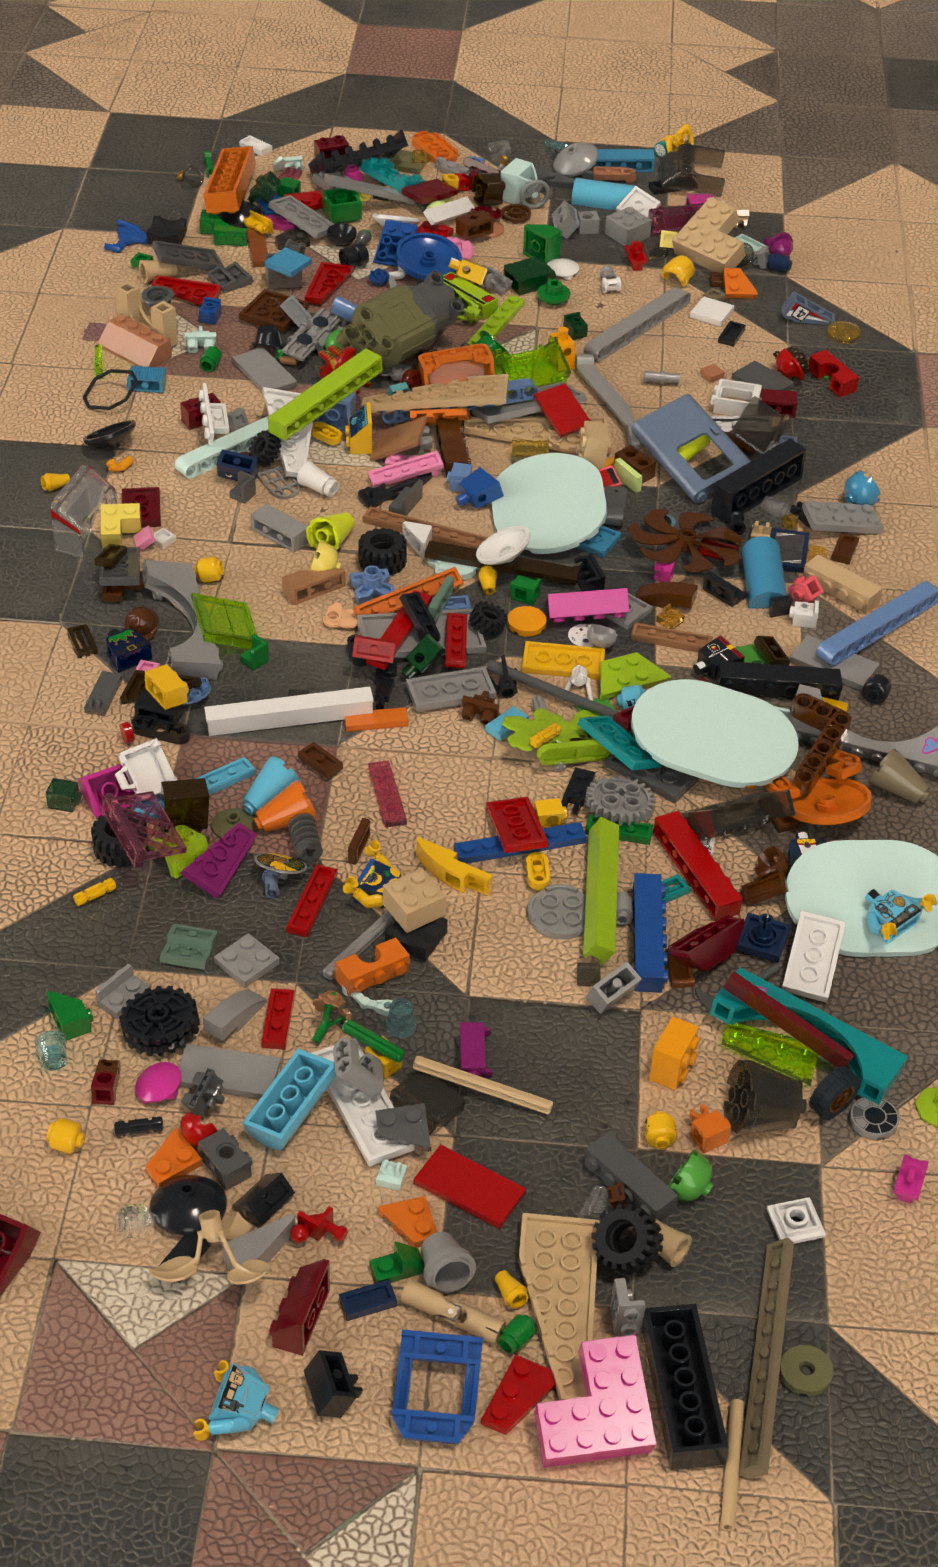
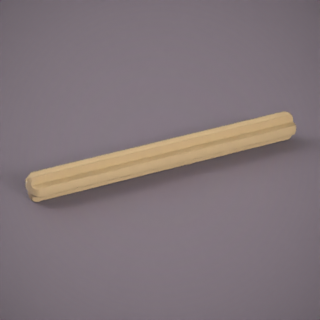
[413,1056,553,1115]

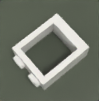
[711,379,762,416]

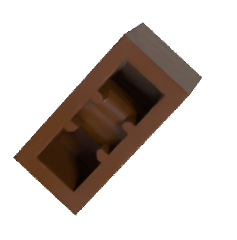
[456,210,494,241]

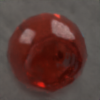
[401,369,423,391]

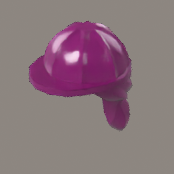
[764,232,793,256]

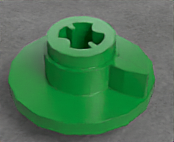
[537,278,571,305]

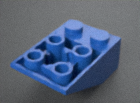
[373,220,419,267]

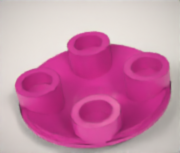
[135,1062,182,1104]

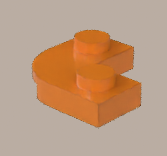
[826,750,862,780]

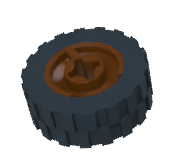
[809,1066,861,1120]

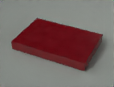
[401,178,458,205]
[122,487,161,528]

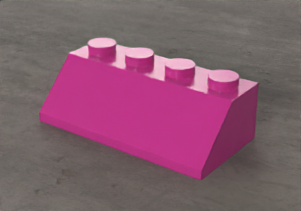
[547,588,629,623]
[77,749,164,819]

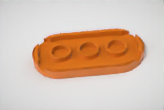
[412,131,458,164]

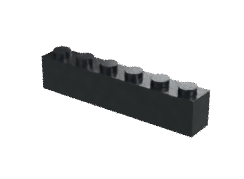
[716,661,843,701]

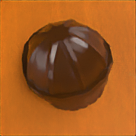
[124,606,159,643]
[753,846,789,881]

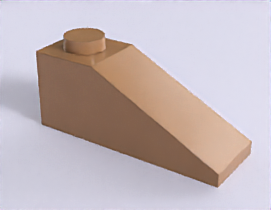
[282,569,345,605]

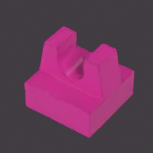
[653,561,675,582]

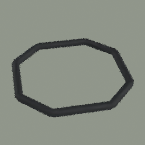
[83,369,138,410]

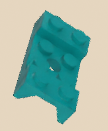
[360,156,426,192]

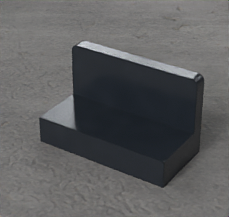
[703,571,747,607]
[233,1173,295,1225]

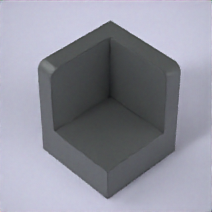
[229,470,256,504]

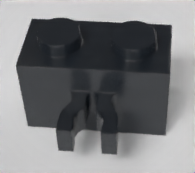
[304,1350,363,1418]

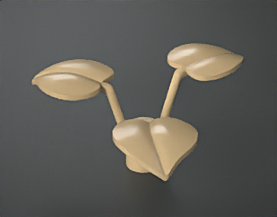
[148,1210,271,1285]

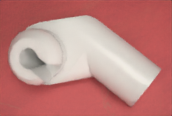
[388,265,407,280]

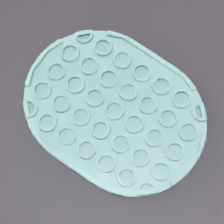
[492,453,607,554]
[631,679,799,788]
[785,840,938,957]

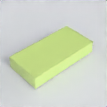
[614,458,643,493]

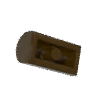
[754,636,791,665]

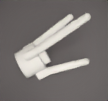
[561,665,593,701]

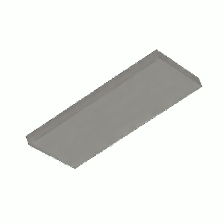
[468,382,586,424]
[357,609,486,658]

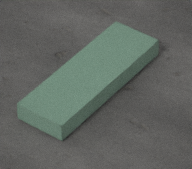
[428,575,454,623]

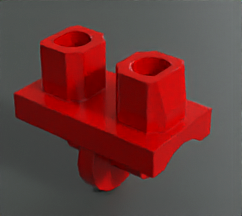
[624,241,648,271]

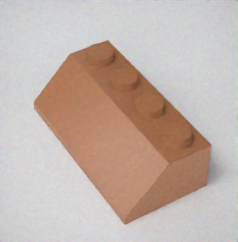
[97,314,172,367]

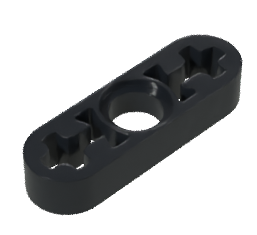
[131,715,190,745]

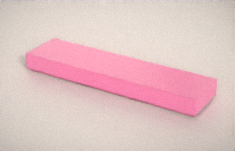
[367,451,444,488]

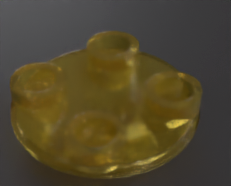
[827,321,861,344]

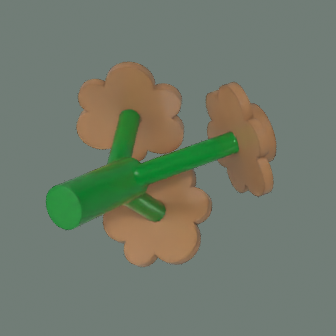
[311,991,353,1044]

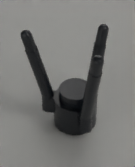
[487,655,518,698]

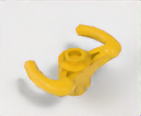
[662,124,694,162]

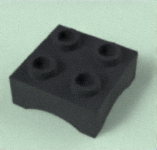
[147,216,187,244]
[385,917,448,961]

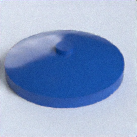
[396,233,462,280]

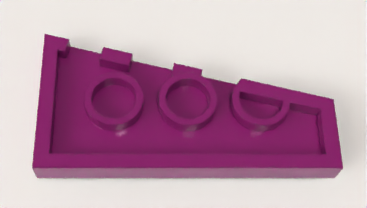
[180,822,257,899]

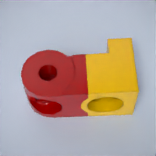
[441,173,472,192]

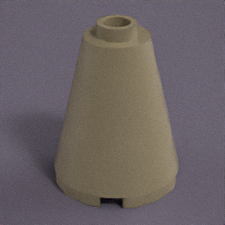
[869,748,931,804]

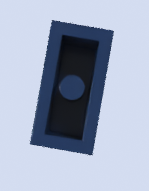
[216,449,259,481]

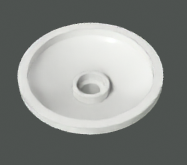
[372,214,421,227]
[476,526,531,565]

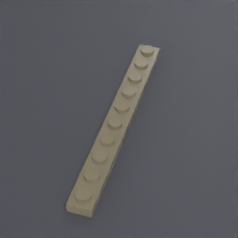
[739,1237,794,1480]

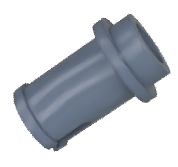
[262,869,280,898]

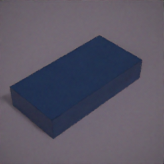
[339,1279,397,1321]

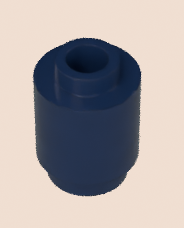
[767,253,792,273]

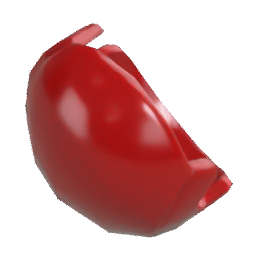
[180,1112,218,1147]

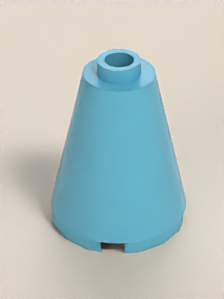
[242,756,301,815]

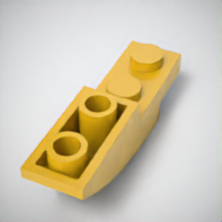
[416,837,492,896]

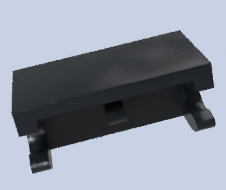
[573,553,606,592]

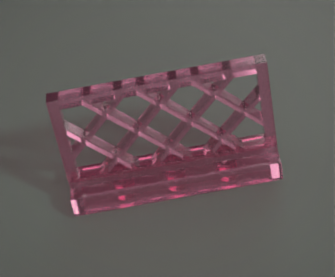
[102,791,187,868]

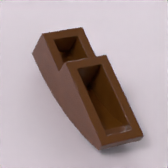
[635,582,698,610]

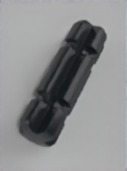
[114,1116,164,1136]

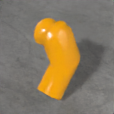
[106,456,134,472]

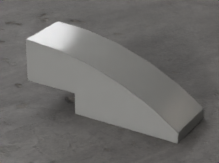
[203,989,267,1041]

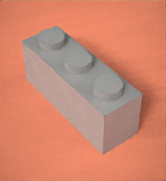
[251,504,308,552]

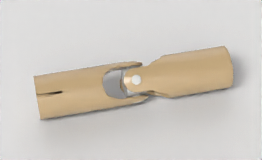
[401,1279,506,1344]

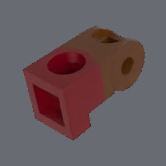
[91,1059,121,1105]

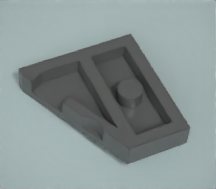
[375,1103,431,1151]

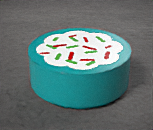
[654,141,668,158]

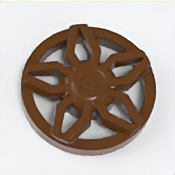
[501,204,531,224]

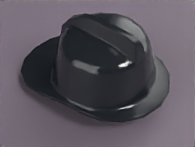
[251,326,287,349]

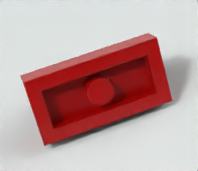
[352,635,396,663]

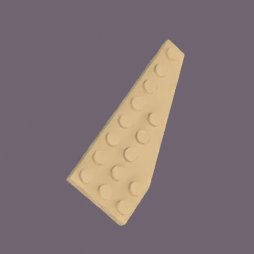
[463,416,612,454]

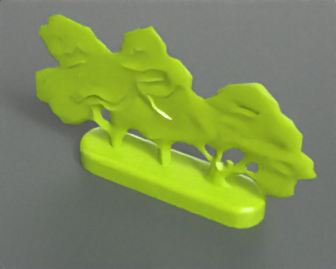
[502,707,612,766]

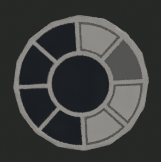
[849,1098,899,1140]

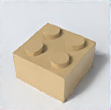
[575,421,610,470]
[383,868,446,933]

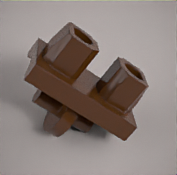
[462,690,501,725]

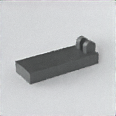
[84,671,122,716]

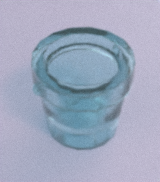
[386,998,417,1038]
[34,1031,67,1071]

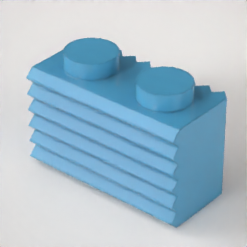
[127,365,167,393]

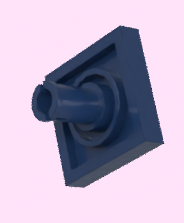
[735,912,792,963]

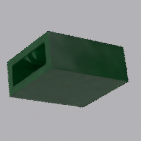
[504,256,556,296]

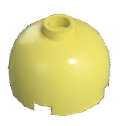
[309,541,341,571]

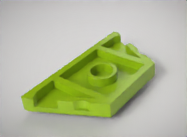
[600,652,671,700]

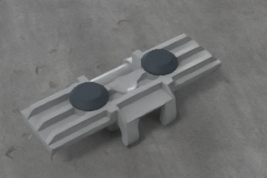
[282,308,342,361]

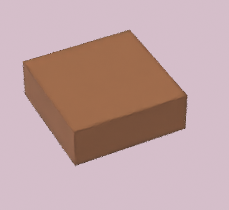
[700,364,725,382]

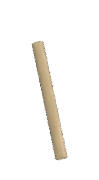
[721,1399,744,1531]

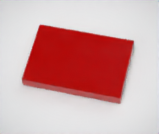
[534,383,590,438]

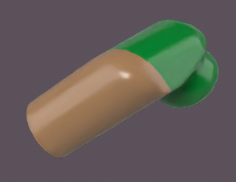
[276,349,298,366]

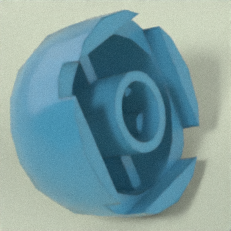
[844,470,880,505]

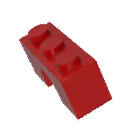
[809,350,859,398]

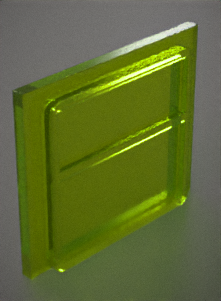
[191,593,258,649]

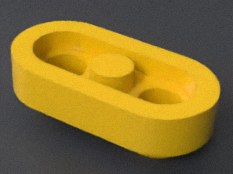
[311,421,342,446]
[526,852,550,890]

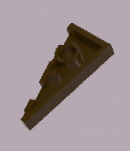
[120,670,202,704]

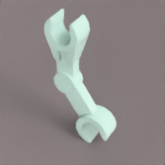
[342,985,395,1017]

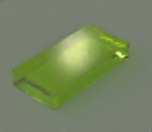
[95,344,104,379]

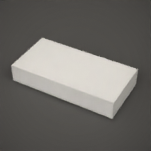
[239,135,272,156]

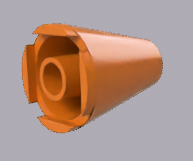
[253,780,317,832]

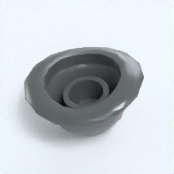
[141,286,174,308]

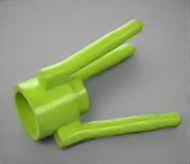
[455,289,482,323]

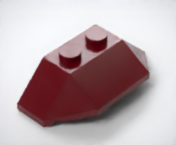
[668,916,745,972]

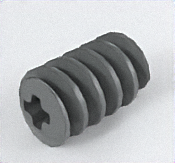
[288,813,323,862]

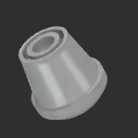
[421,1232,476,1293]

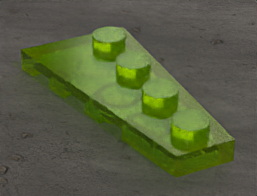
[722,1023,818,1086]

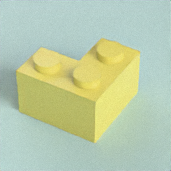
[101,503,141,548]

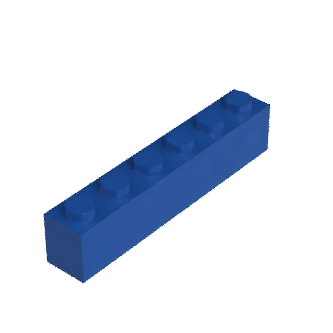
[633,873,668,993]

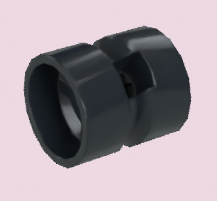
[338,243,369,268]

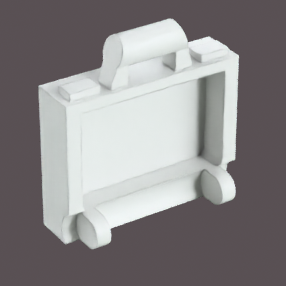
[115,738,178,803]

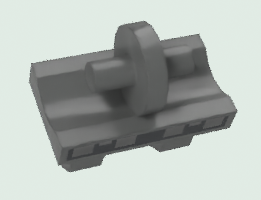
[181,1068,225,1120]

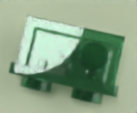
[247,171,281,203]

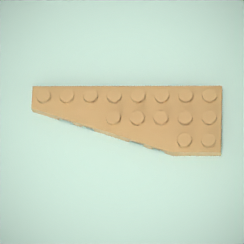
[361,374,509,413]
[518,1213,599,1400]

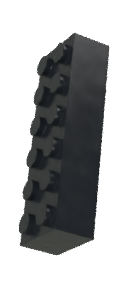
[711,439,807,523]
[641,1304,729,1470]

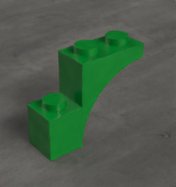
[200,209,248,246]

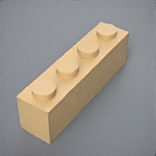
[803,555,882,614]

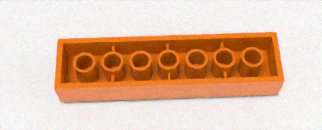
[203,146,256,215]

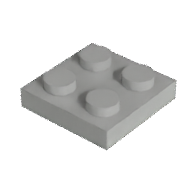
[214,933,280,988]

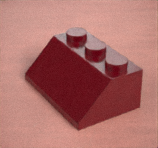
[269,1259,330,1356]

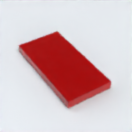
[486,797,548,853]
[414,1144,526,1229]

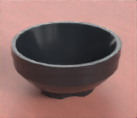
[327,223,357,247]

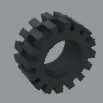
[248,430,282,467]
[469,601,508,637]

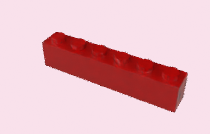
[653,811,743,922]

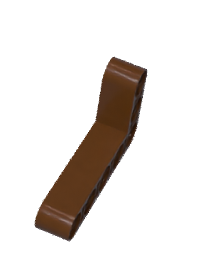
[792,693,852,795]

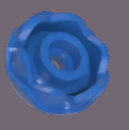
[368,268,389,286]

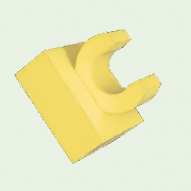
[660,230,678,248]

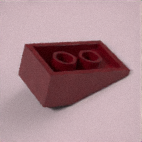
[0,1214,41,1296]

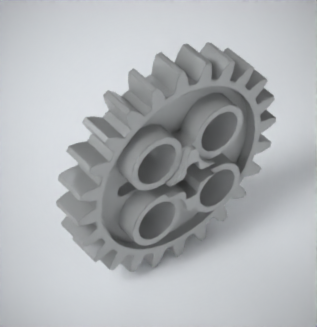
[585,775,656,826]

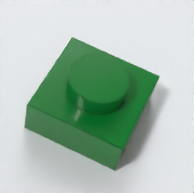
[130,252,153,268]

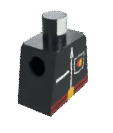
[693,635,745,680]

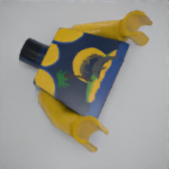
[343,839,401,908]

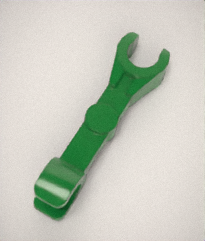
[204,151,214,178]

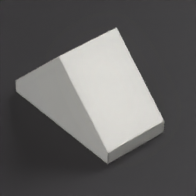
[402,521,432,558]

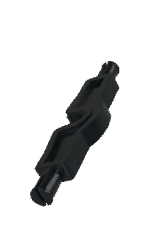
[375,657,399,710]

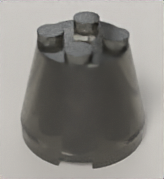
[723,1060,807,1135]

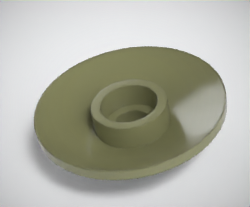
[212,808,256,838]

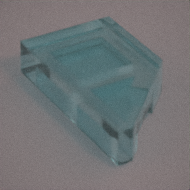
[544,139,568,150]

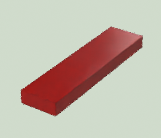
[445,613,467,668]
[286,864,338,938]

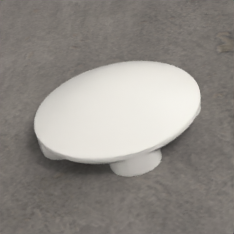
[547,258,579,280]

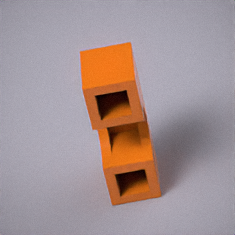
[335,937,410,996]

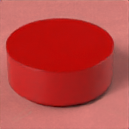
[120,722,135,744]

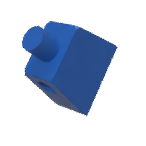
[455,467,504,508]

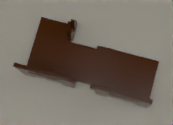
[607,1182,627,1209]

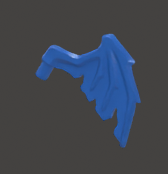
[104,219,147,252]

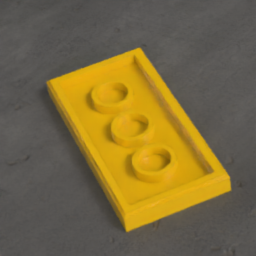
[522,641,605,680]

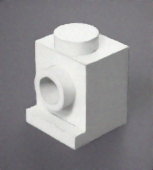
[789,601,819,629]

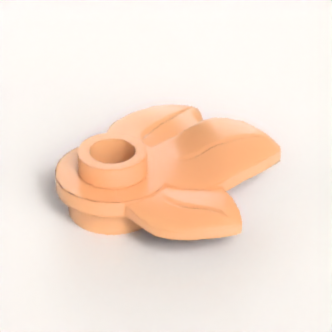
[323,603,358,628]

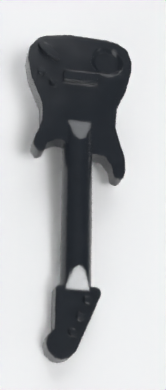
[358,472,432,508]

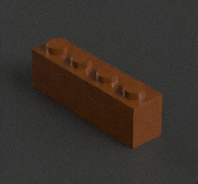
[436,418,471,478]

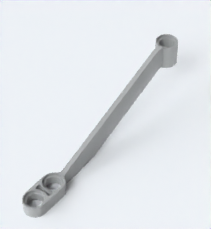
[575,354,640,451]

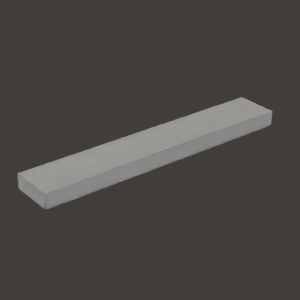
[324,173,416,205]

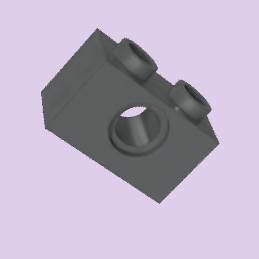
[198,1128,253,1191]

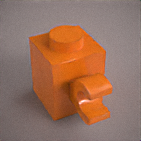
[689,1104,731,1153]

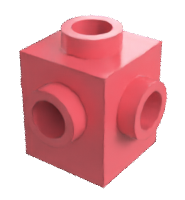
[788,574,824,603]

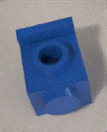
[199,297,222,325]

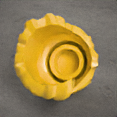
[661,255,695,286]

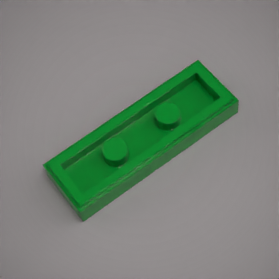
[585,814,654,845]

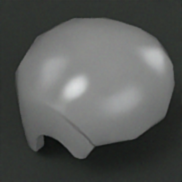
[587,624,618,648]

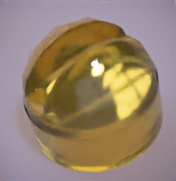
[782,514,798,530]

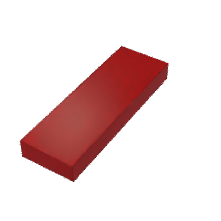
[262,988,295,1050]

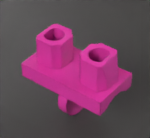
[893,1154,929,1203]

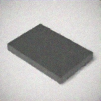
[731,361,795,391]

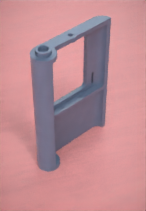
[631,394,751,503]

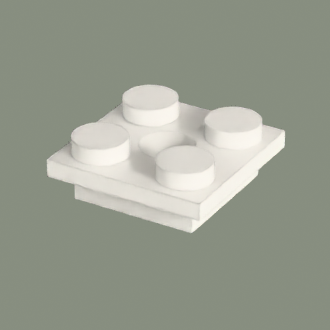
[766,1197,826,1244]

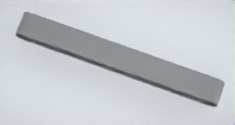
[584,287,691,362]

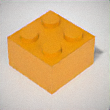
[649,1016,701,1091]

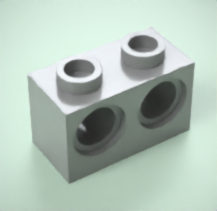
[552,201,579,239]

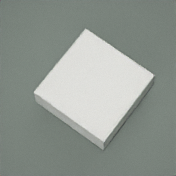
[153,528,177,550]

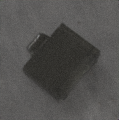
[390,1071,466,1134]

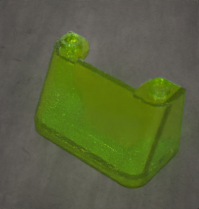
[492,337,571,394]

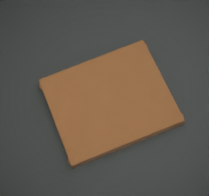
[370,416,427,462]

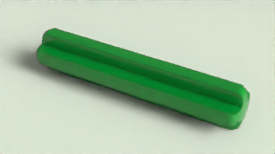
[342,1019,405,1063]

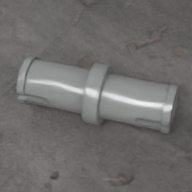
[643,370,680,385]

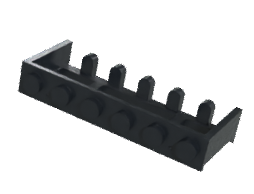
[308,130,408,177]

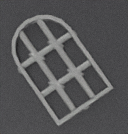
[257,465,300,499]

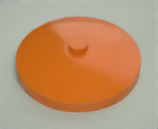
[784,777,872,825]

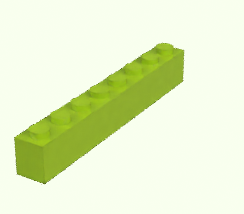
[268,348,382,441]

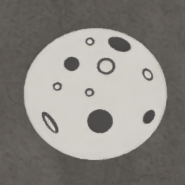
[568,624,594,647]

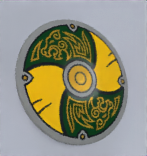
[254,853,307,880]

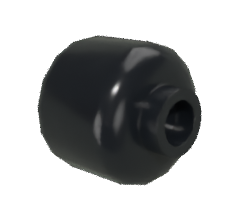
[862,674,891,704]

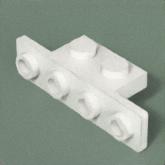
[198,383,229,446]

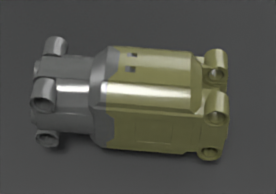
[336,270,465,368]

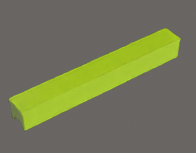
[583,817,619,965]

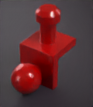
[290,1206,348,1244]

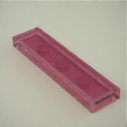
[368,760,407,828]

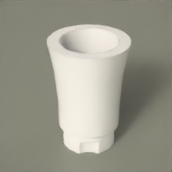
[297,461,340,498]

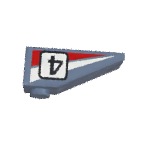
[781,291,835,326]

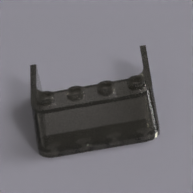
[660,142,725,197]
[681,790,795,841]

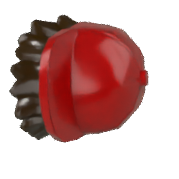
[773,347,810,381]

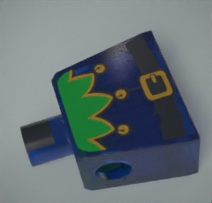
[106,628,153,673]

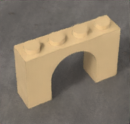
[115,281,178,347]

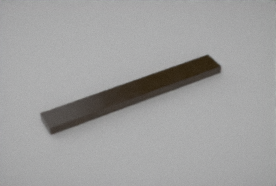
[425,540,580,585]

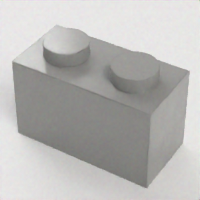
[586,962,642,1015]

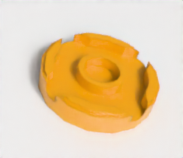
[507,606,546,637]

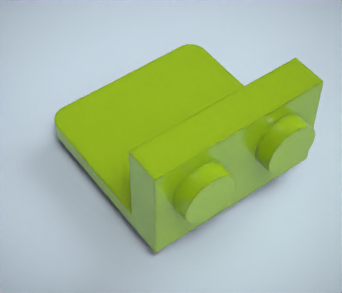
[148,825,209,879]

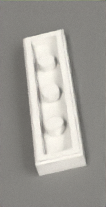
[423,197,475,226]

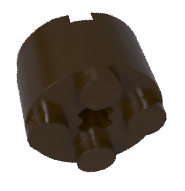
[472,173,506,207]

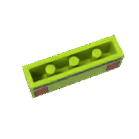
[443,272,498,321]

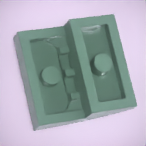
[160,924,218,970]

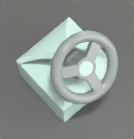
[500,158,550,209]

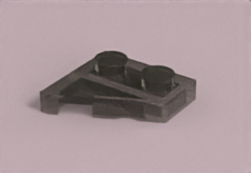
[275,227,310,250]

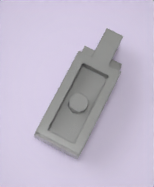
[435,156,471,176]

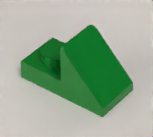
[369,1242,425,1283]

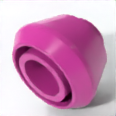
[343,165,363,181]

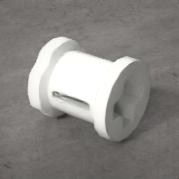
[602,277,621,293]

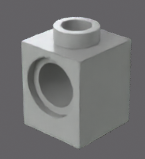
[577,211,600,234]

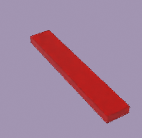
[366,590,432,670]

